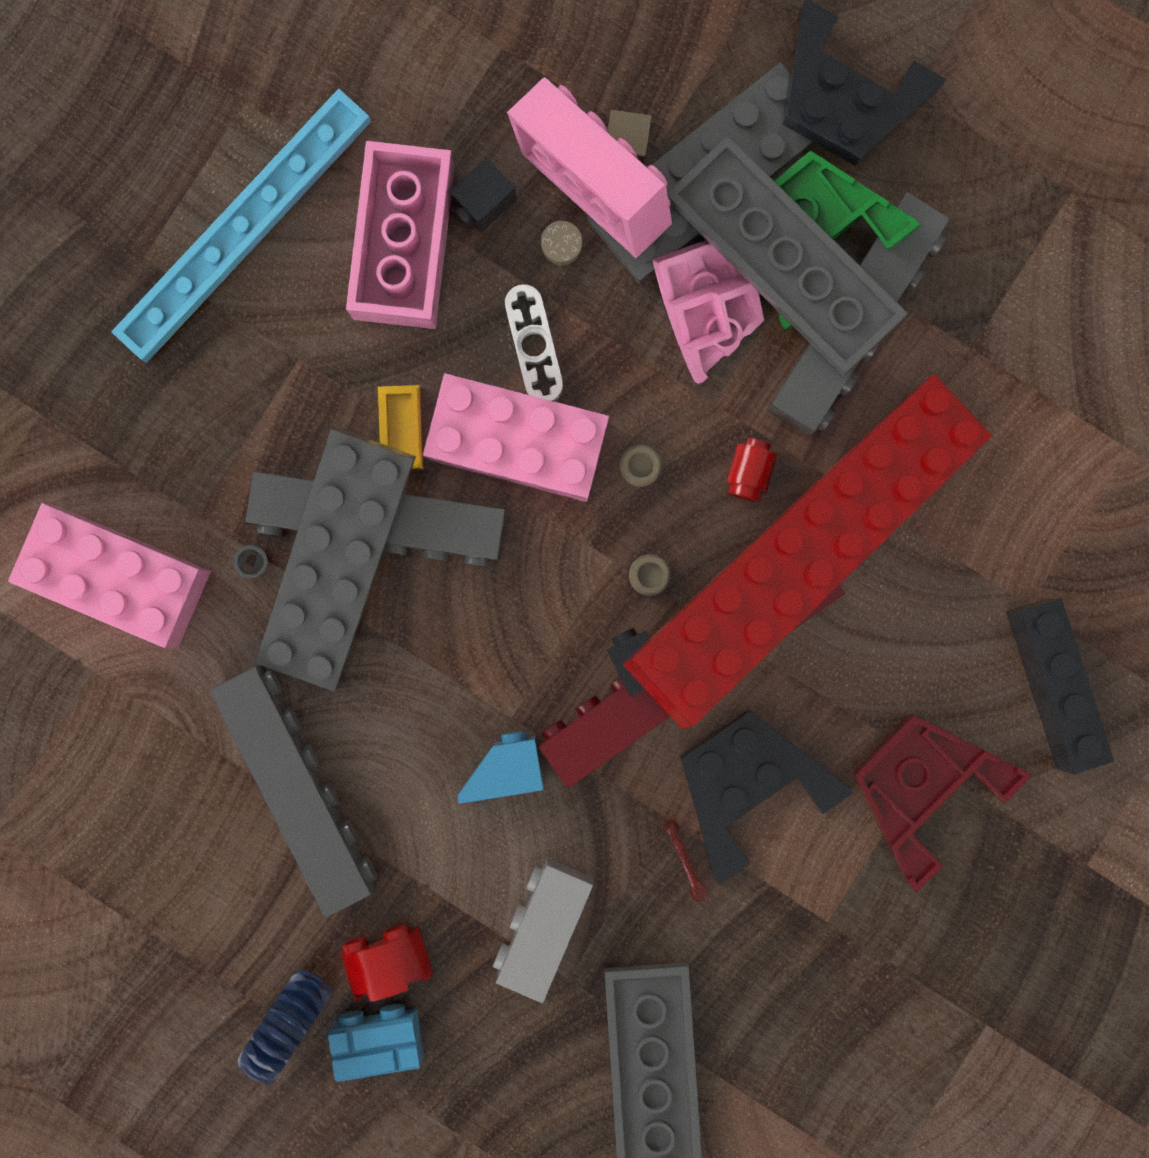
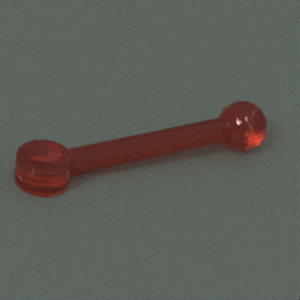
[663,819,707,902]

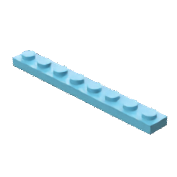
[112,89,372,363]

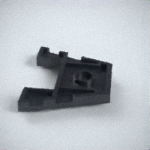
[782,0,946,166]
[680,710,854,885]

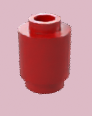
[726,438,777,503]

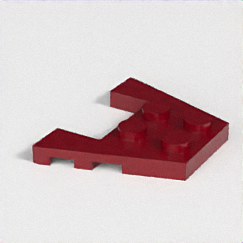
[852,714,1032,893]

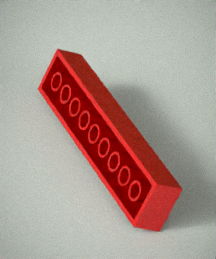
[622,374,992,729]

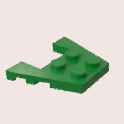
[774,151,922,331]

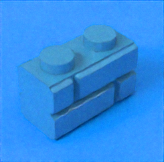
[328,1004,424,1082]

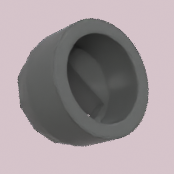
[233,545,268,579]

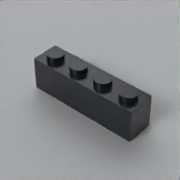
[1006,598,1115,774]

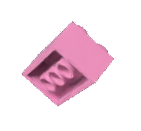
[507,77,672,258]
[346,141,455,329]
[423,373,609,502]
[8,503,211,648]

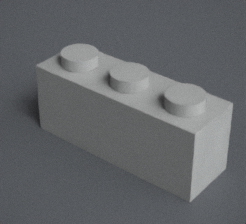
[492,858,593,1003]

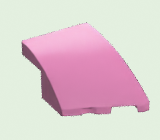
[652,240,764,384]

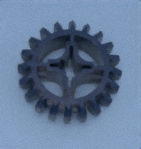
[238,968,332,1086]

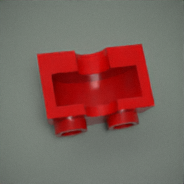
[340,924,433,1002]

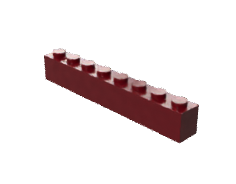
[538,585,846,789]

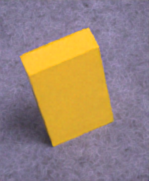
[378,385,424,470]

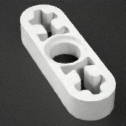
[505,285,563,402]

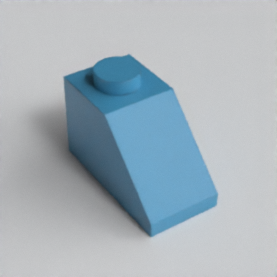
[458,731,544,804]

